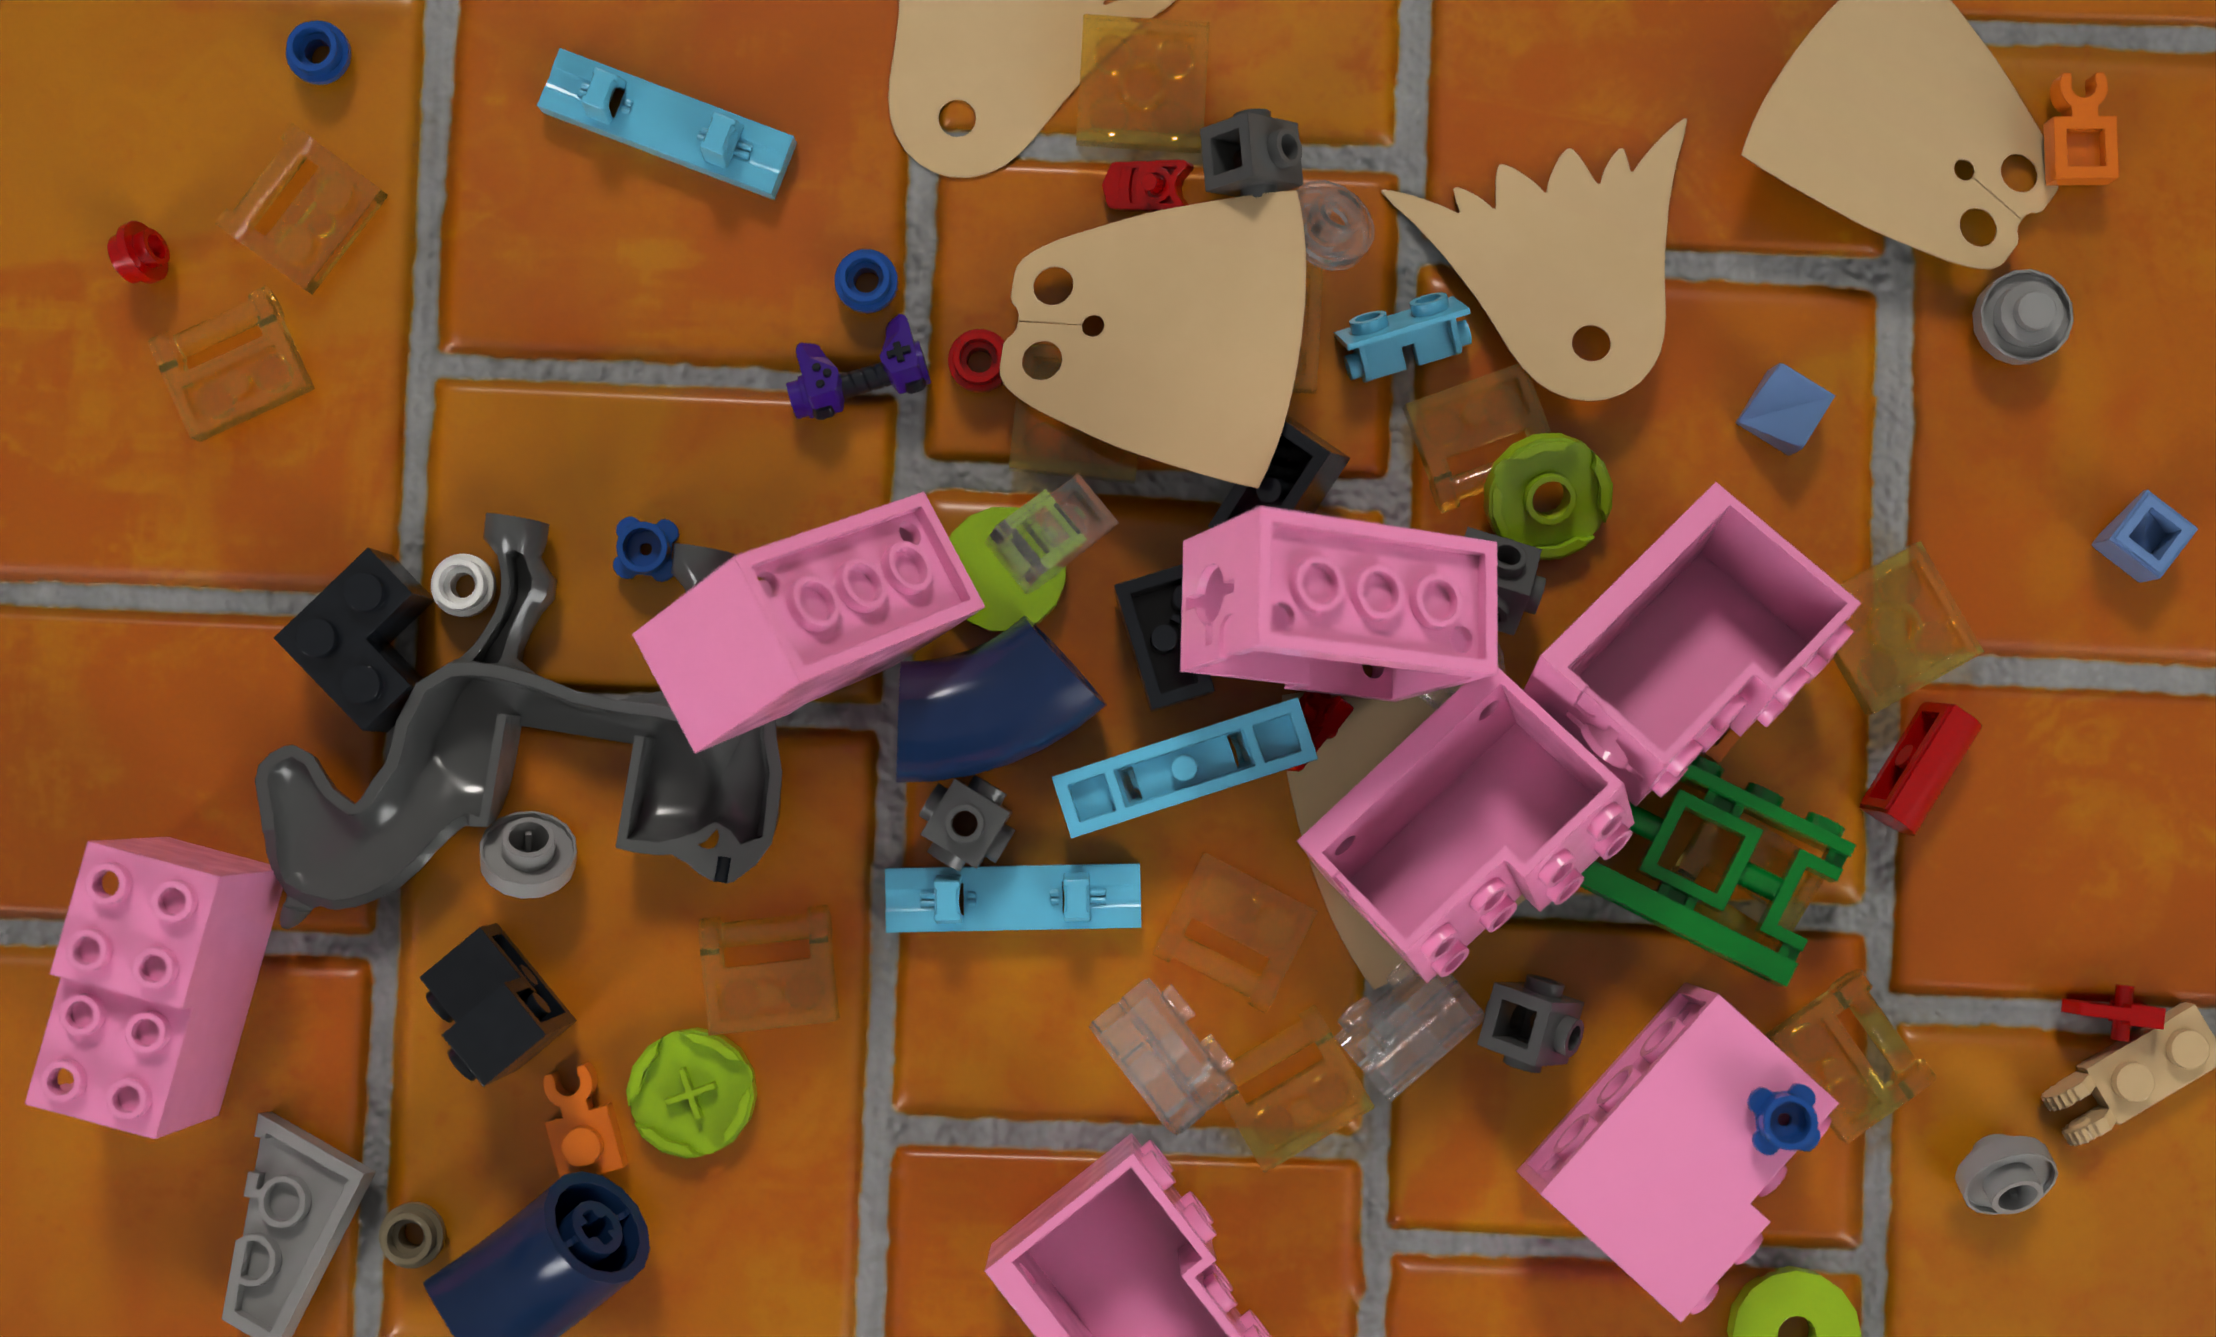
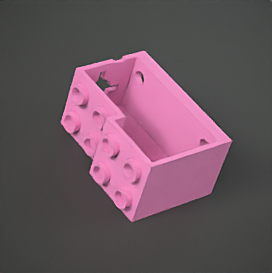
[1523,482,1861,806]
[632,492,985,754]
[1180,506,1498,702]
[1297,668,1635,983]
[25,837,283,1139]
[1516,982,1839,1322]
[985,1133,1271,1337]

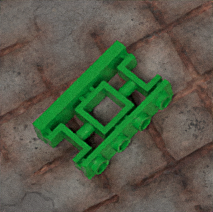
[1580,755,1856,987]

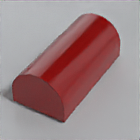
[1859,702,1982,836]

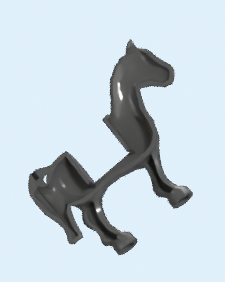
[255,513,782,929]

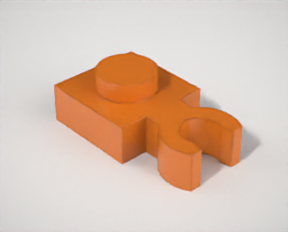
[2043,72,2119,186]
[543,1062,629,1179]

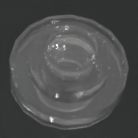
[1297,180,1374,271]

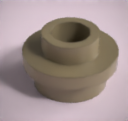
[379,1202,446,1268]

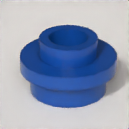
[286,20,351,85]
[835,249,898,313]

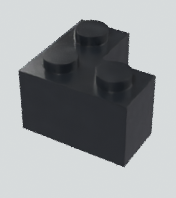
[1208,415,1350,528]
[274,547,434,733]
[1114,564,1215,712]
[419,923,577,1087]

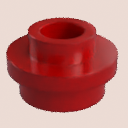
[107,221,170,284]
[948,329,1005,393]

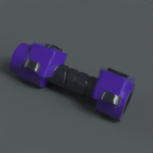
[786,314,932,420]

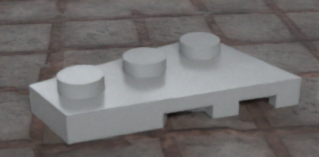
[222,1112,376,1337]

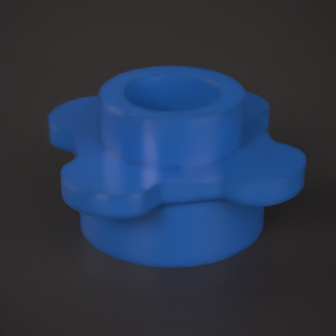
[613,517,680,582]
[1747,1083,1820,1155]

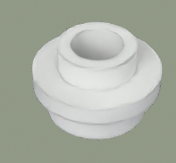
[431,554,497,617]

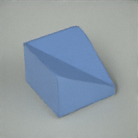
[1735,363,1836,456]
[2091,489,2198,583]

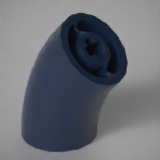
[896,616,1107,783]
[423,1171,650,1337]

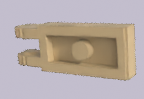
[2041,1002,2216,1146]

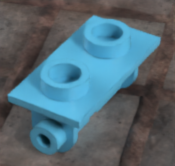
[1334,292,1472,383]

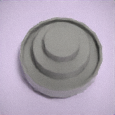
[1972,269,2074,365]
[480,811,577,899]
[1955,1134,2058,1215]

